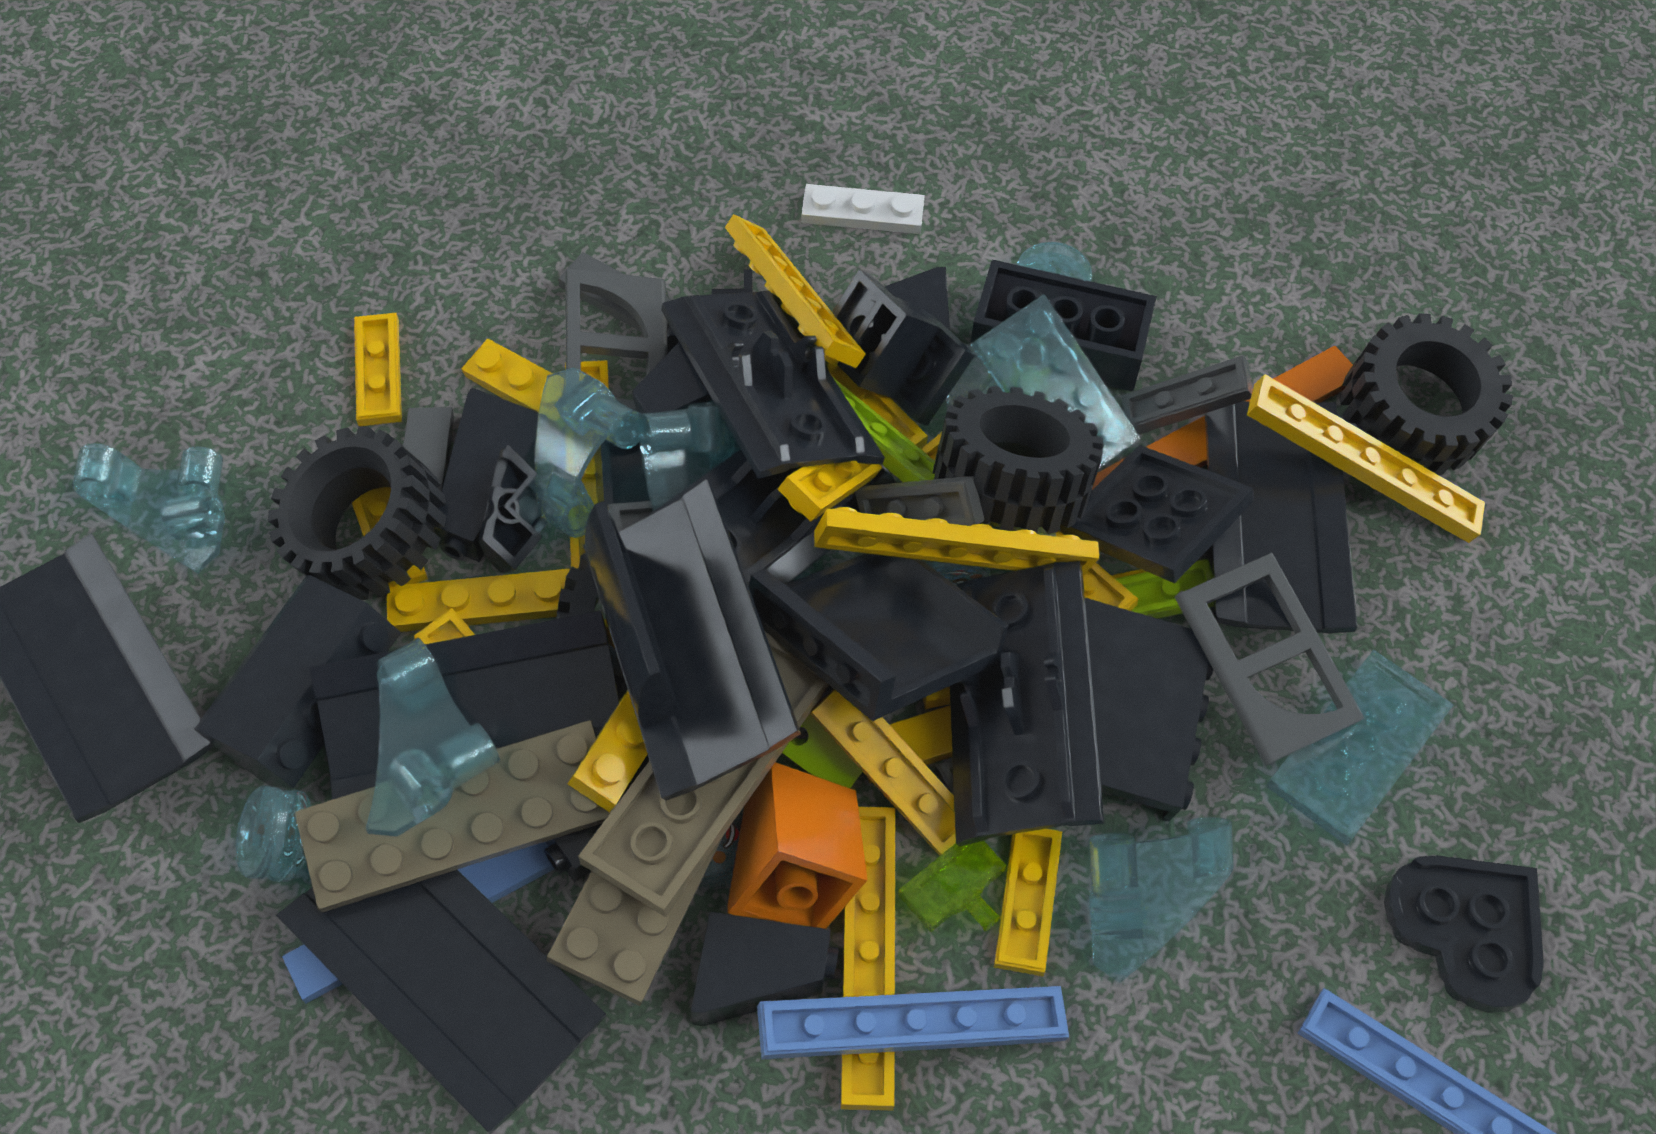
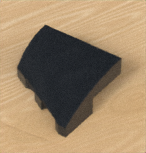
[478,445,561,573]

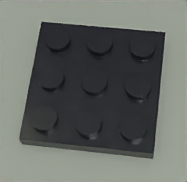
[1060,445,1254,584]

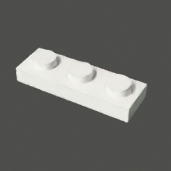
[801,184,925,234]

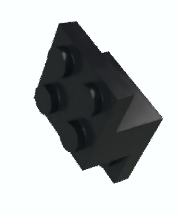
[832,269,975,426]

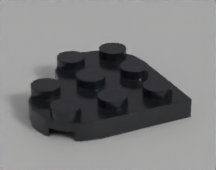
[1384,855,1544,1013]

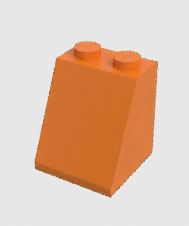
[728,762,867,929]

